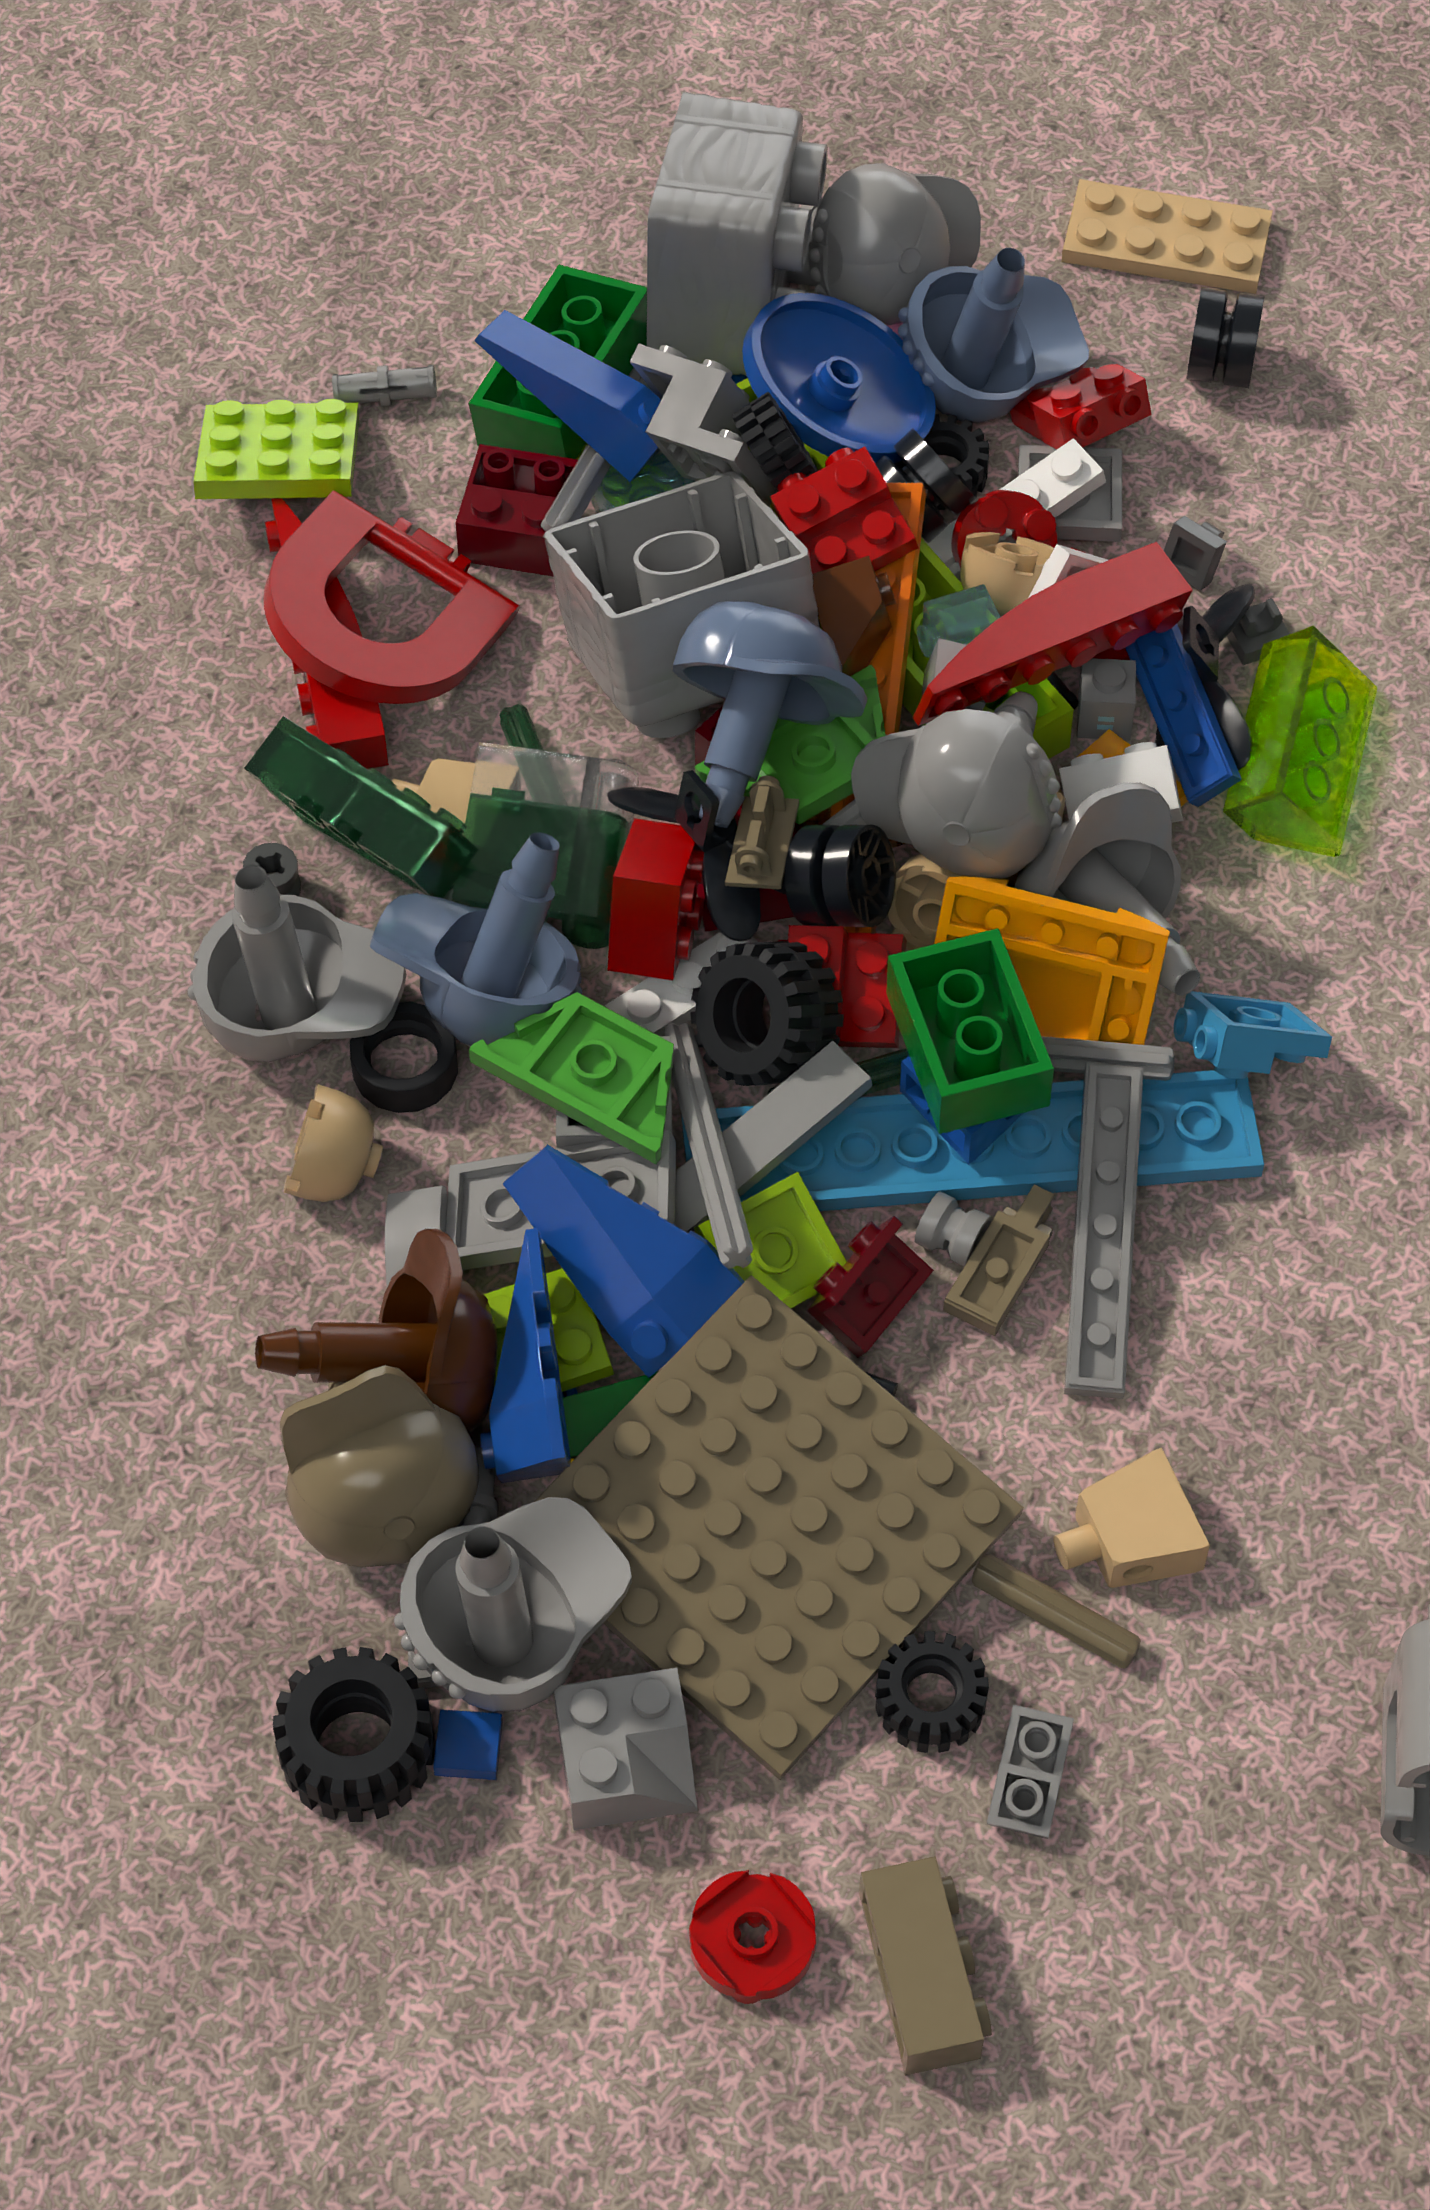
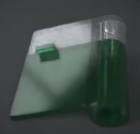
[452,742,639,949]

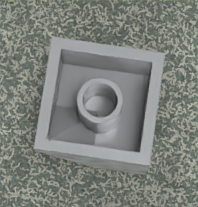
[554,1668,698,1830]

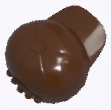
[255,1229,498,1434]

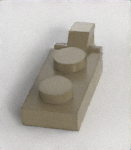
[943,1184,1055,1336]

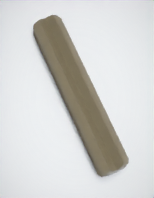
[972,1554,1141,1668]

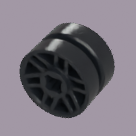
[1186,287,1265,388]
[875,428,977,543]
[785,824,896,927]

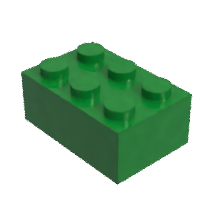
[886,928,1054,1134]

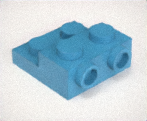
[1174,991,1332,1079]

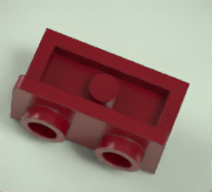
[806,1216,934,1358]

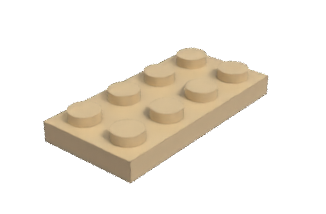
[1061,179,1273,294]

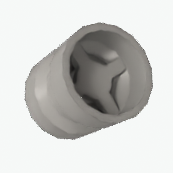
[914,1191,993,1267]

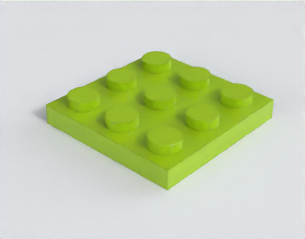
[193,399,359,499]

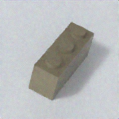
[859,1856,992,2076]

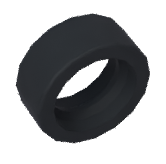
[350,1001,458,1113]

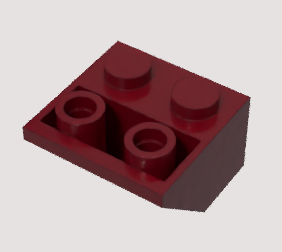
[455,444,578,577]

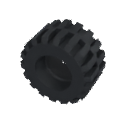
[690,941,844,1086]
[273,1647,435,1822]

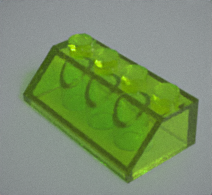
[1223,625,1377,857]

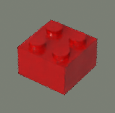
[607,818,704,981]

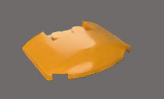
[934,877,1170,1045]

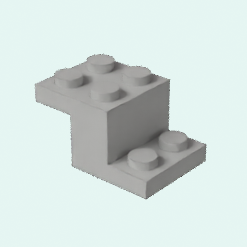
[630,344,777,507]

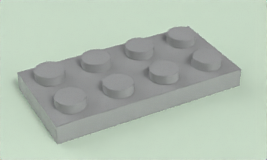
[445,1129,676,1270]

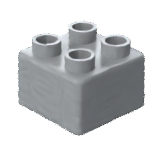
[647,92,828,376]
[545,472,820,738]

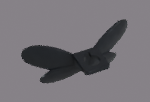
[1155,584,1255,771]
[607,770,786,941]

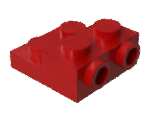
[1010,364,1152,450]
[770,446,919,574]
[778,925,907,1048]

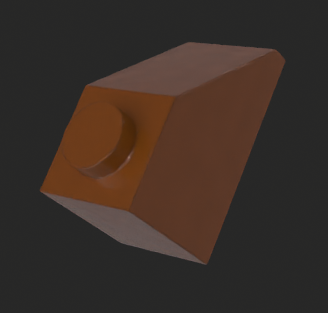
[813,556,896,676]

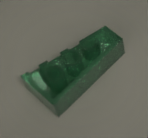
[244,716,479,898]

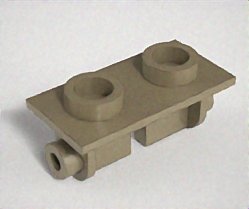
[725,776,800,889]

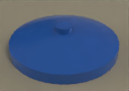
[742,293,936,463]

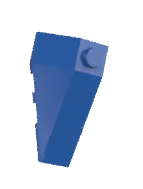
[474,310,661,482]
[503,1144,745,1378]
[480,1228,571,1483]

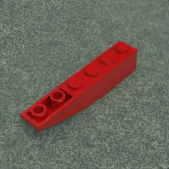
[265,498,389,776]
[912,541,1193,726]

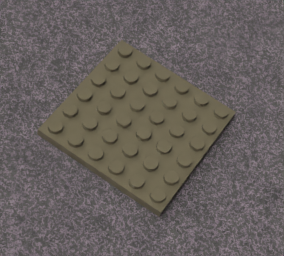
[534,1275,1024,1780]

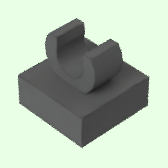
[1164,516,1227,591]
[1226,598,1293,665]

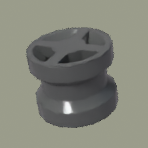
[243,843,301,896]

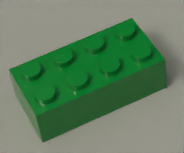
[468,264,647,459]

